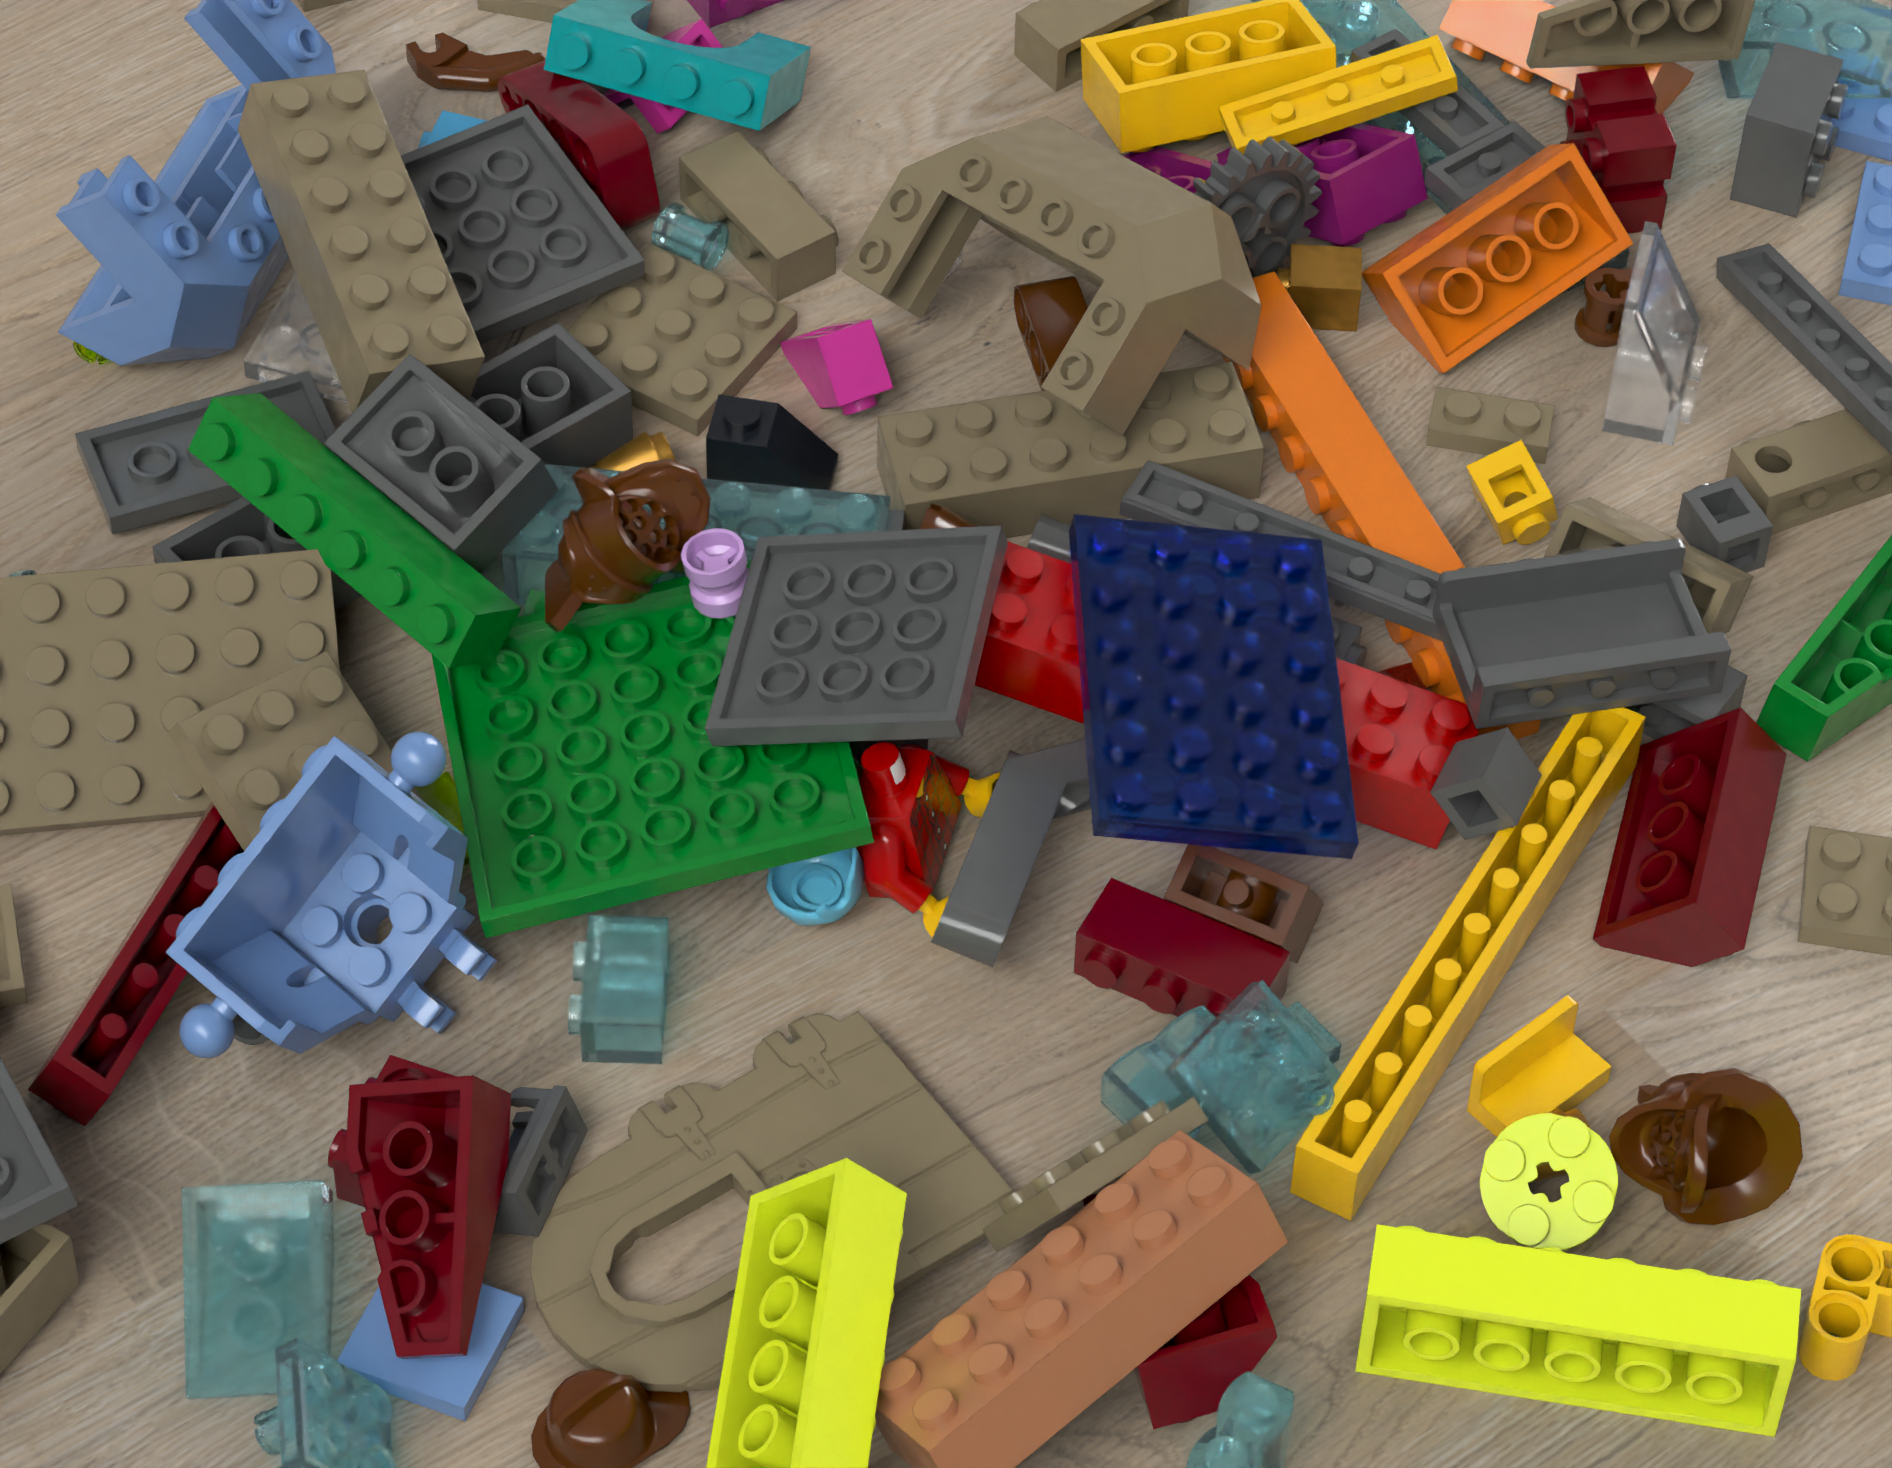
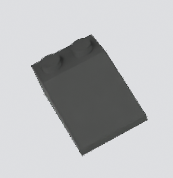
[324,354,559,574]

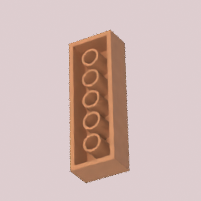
[875,1130,1288,1468]

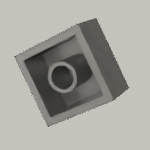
[1730,42,1848,218]

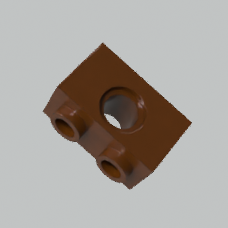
[1164,838,1324,963]

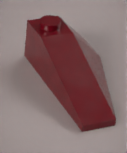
[346,1075,511,1359]
[1083,1193,1278,1430]

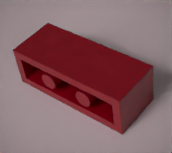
[1074,878,1291,1048]

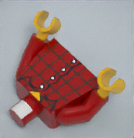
[857,742,1000,937]

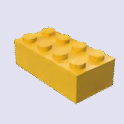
[1080,0,1336,153]

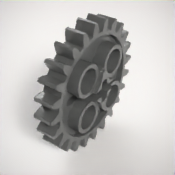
[1193,137,1322,278]

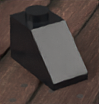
[706,394,838,506]

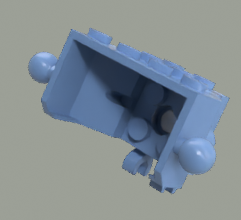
[166,732,498,1059]

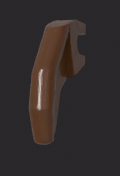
[406,32,546,92]

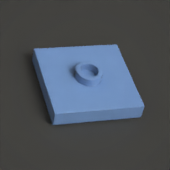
[336,1283,524,1421]

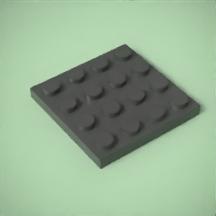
[401,105,645,345]
[705,525,1008,746]

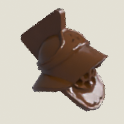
[545,459,711,632]
[1609,1068,1803,1225]

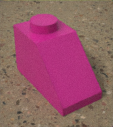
[780,319,893,415]

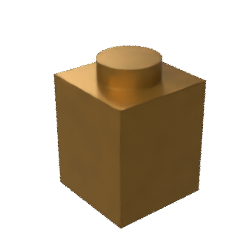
[1277,244,1362,332]

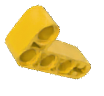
[1799,1234,1892,1381]

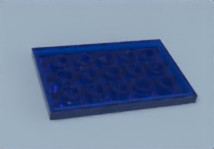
[1069,514,1359,859]

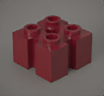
[1560,66,1677,233]

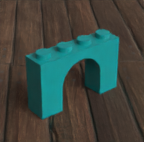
[544,0,811,131]

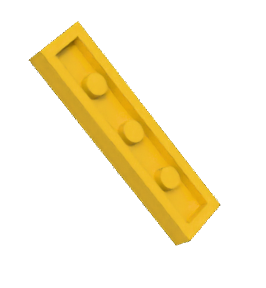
[1219,35,1458,154]

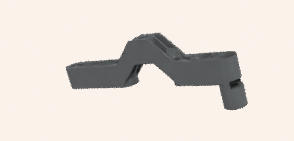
[931,513,1156,968]

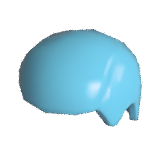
[766,847,865,927]

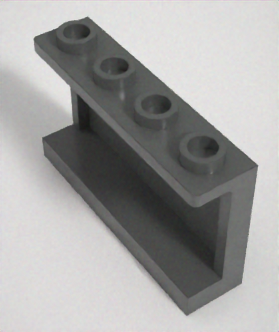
[1432,538,1731,729]

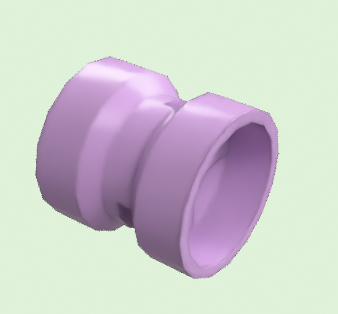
[681,528,749,618]

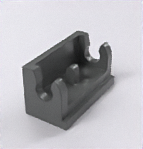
[493,1085,588,1237]

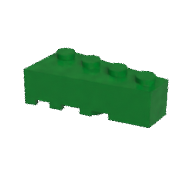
[1756,535,1892,762]

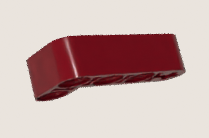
[498,60,660,230]

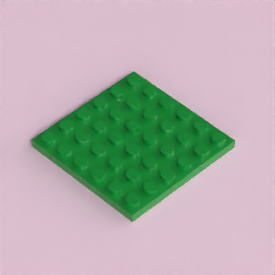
[432,560,874,938]

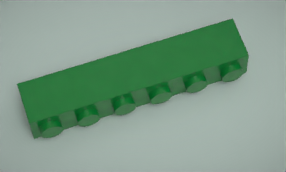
[188,393,521,668]

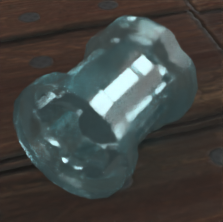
[652,202,729,271]

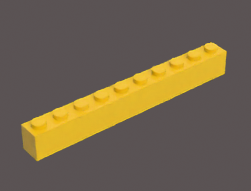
[1290,707,1646,1221]

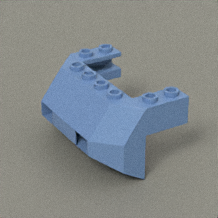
[56,0,336,366]

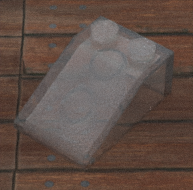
[1602,221,1707,445]

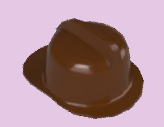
[531,1369,690,1468]

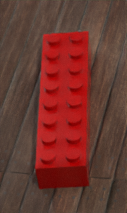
[975,541,1479,850]

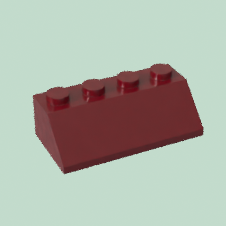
[1593,707,1787,967]

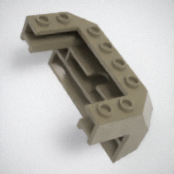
[842,116,1262,436]

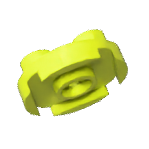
[1480,1113,1618,1251]

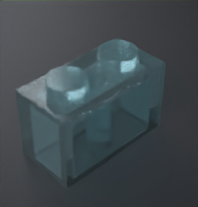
[568,915,670,1064]

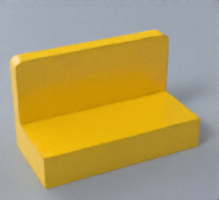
[1466,995,1612,1137]

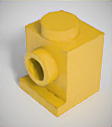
[1466,439,1558,545]

